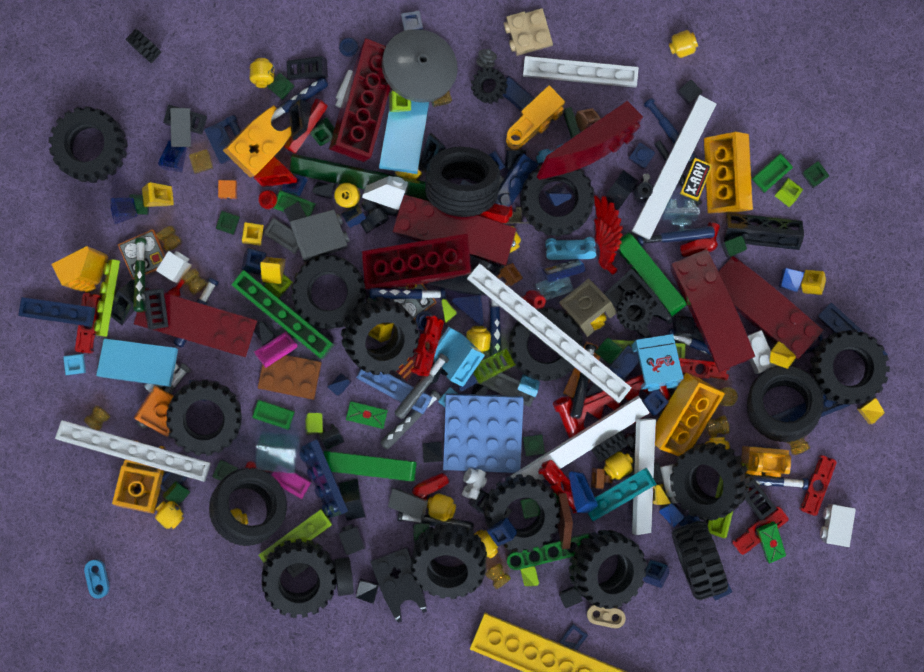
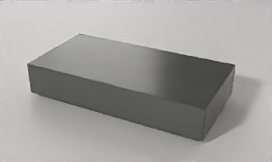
[170,108,191,147]
[263,217,299,254]
[388,488,428,520]

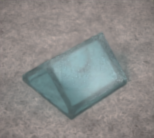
[256,431,300,474]

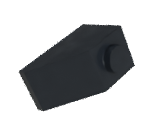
[111,280,134,325]

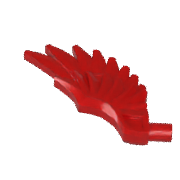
[594,196,623,275]

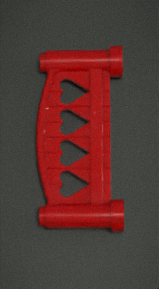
[553,374,671,439]

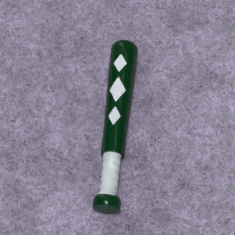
[133,238,147,313]

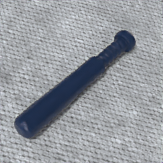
[644,98,697,163]

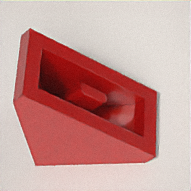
[254,157,297,187]

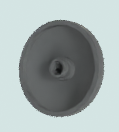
[382,29,458,103]

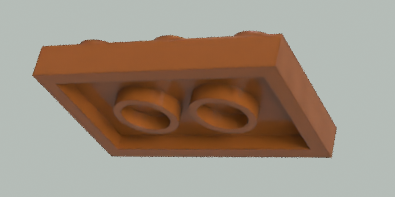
[258,355,322,400]

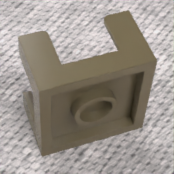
[559,278,617,337]

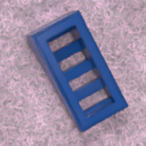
[569,471,598,513]

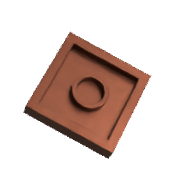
[557,493,573,549]

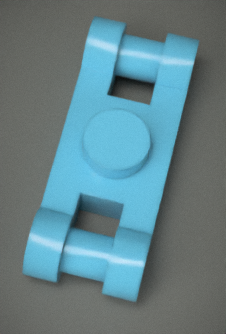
[545,237,596,260]

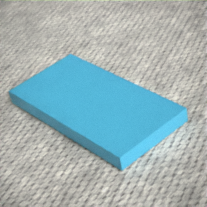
[379,101,429,174]
[96,339,178,387]

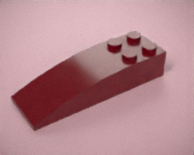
[329,38,391,162]
[537,101,643,180]
[393,195,517,266]
[362,234,471,290]
[671,249,755,372]
[718,256,824,360]
[133,287,257,357]

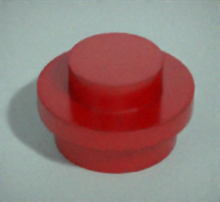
[258,190,277,209]

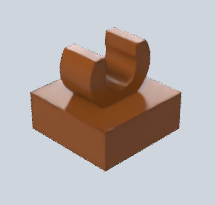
[497,263,523,286]
[591,468,612,489]

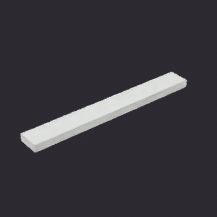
[632,95,716,240]
[511,396,649,480]
[55,420,211,482]

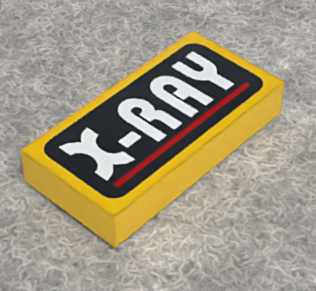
[680,158,713,201]

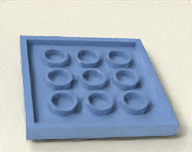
[443,393,524,473]

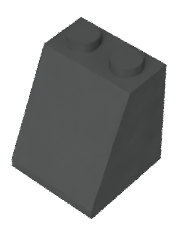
[290,210,350,263]

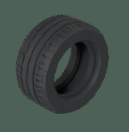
[425,147,500,217]
[747,365,824,443]
[209,468,287,546]

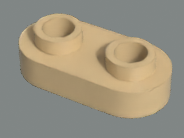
[587,605,626,628]

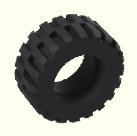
[48,106,128,183]
[520,165,595,237]
[291,255,366,329]
[341,297,419,375]
[509,307,583,381]
[809,330,890,405]
[166,379,242,456]
[670,442,750,521]
[484,474,561,553]
[672,521,728,600]
[411,523,487,599]
[569,530,647,609]
[261,539,337,618]

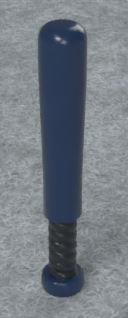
[637,226,715,246]

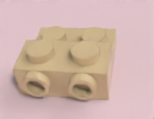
[504,8,553,56]

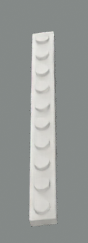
[467,263,632,403]

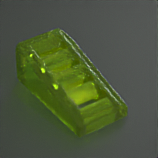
[473,348,515,384]

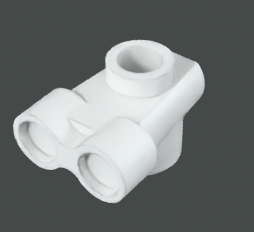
[461,468,487,500]

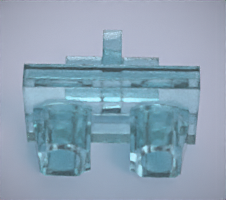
[663,199,700,231]
[535,273,574,301]

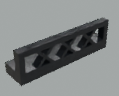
[724,213,804,250]

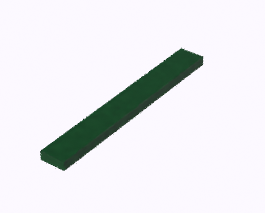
[290,154,430,202]

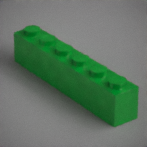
[231,270,335,359]

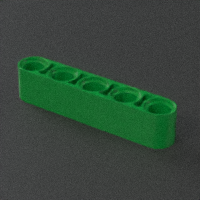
[619,232,687,317]
[323,451,417,481]
[506,533,591,570]

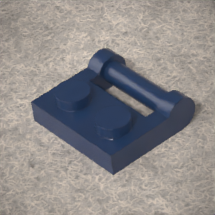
[204,115,251,165]

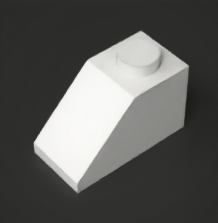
[362,176,408,210]

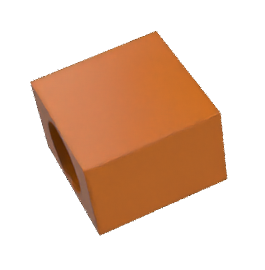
[218,180,237,199]

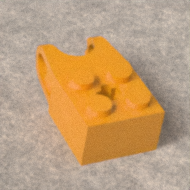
[506,85,565,149]
[223,105,291,177]
[112,440,166,514]
[741,446,791,477]

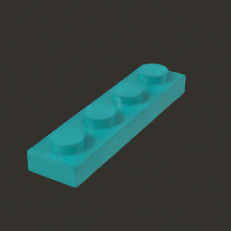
[588,467,657,521]

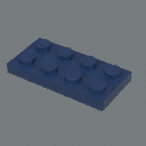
[299,440,348,518]

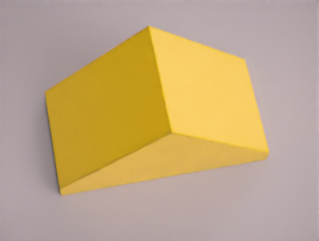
[142,182,174,207]
[261,257,286,284]

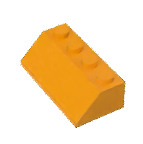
[704,132,753,213]
[51,246,108,293]
[655,373,725,456]

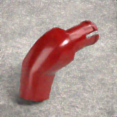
[680,222,720,257]
[521,290,546,309]
[412,473,449,513]

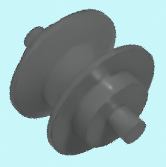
[476,48,497,69]

